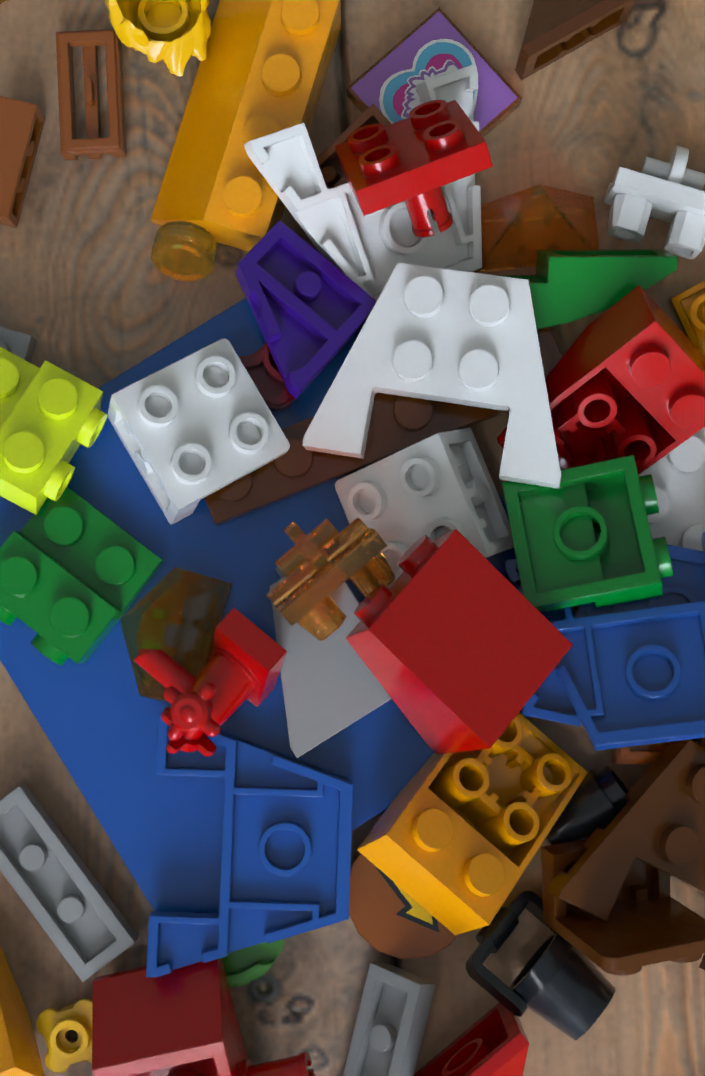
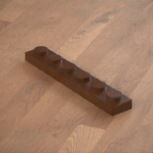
[205,327,562,526]

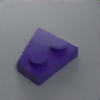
[235,220,377,399]

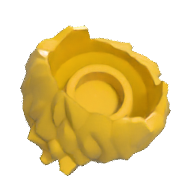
[104,0,211,76]

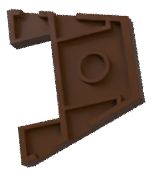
[546,740,705,970]

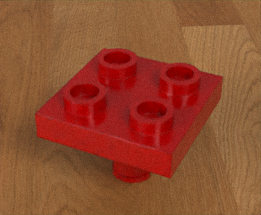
[334,100,493,238]

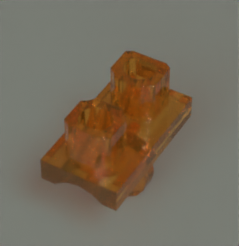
[266,517,395,641]

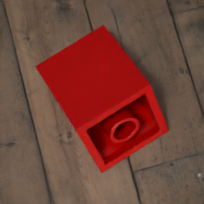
[346,529,573,755]

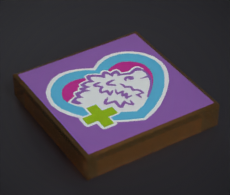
[346,7,522,138]

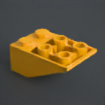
[357,712,588,936]

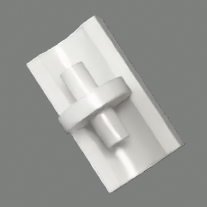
[604,146,705,259]

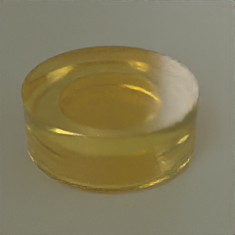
[151,221,217,281]

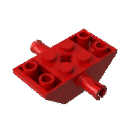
[92,958,315,1076]

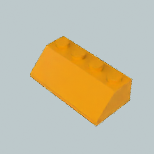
[150,0,341,252]

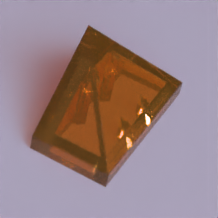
[475,184,599,273]
[120,567,232,702]

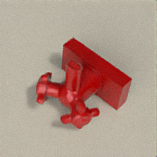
[133,608,287,757]

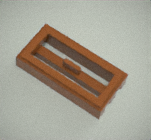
[56,29,126,160]

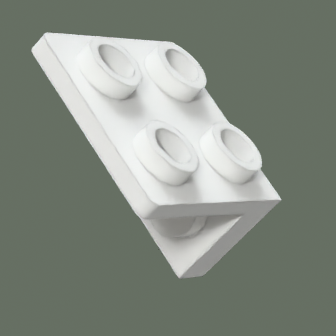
[107,339,290,525]
[335,427,514,589]

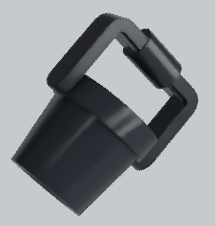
[466,891,615,1040]

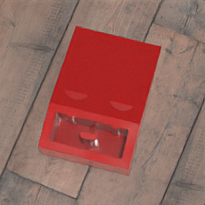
[497,285,705,475]

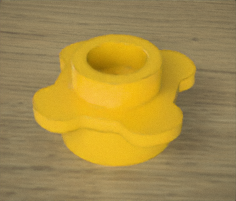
[36,998,92,1073]

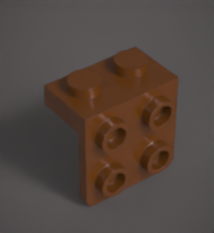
[541,839,705,976]

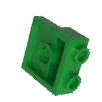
[502,455,673,613]
[0,486,165,666]

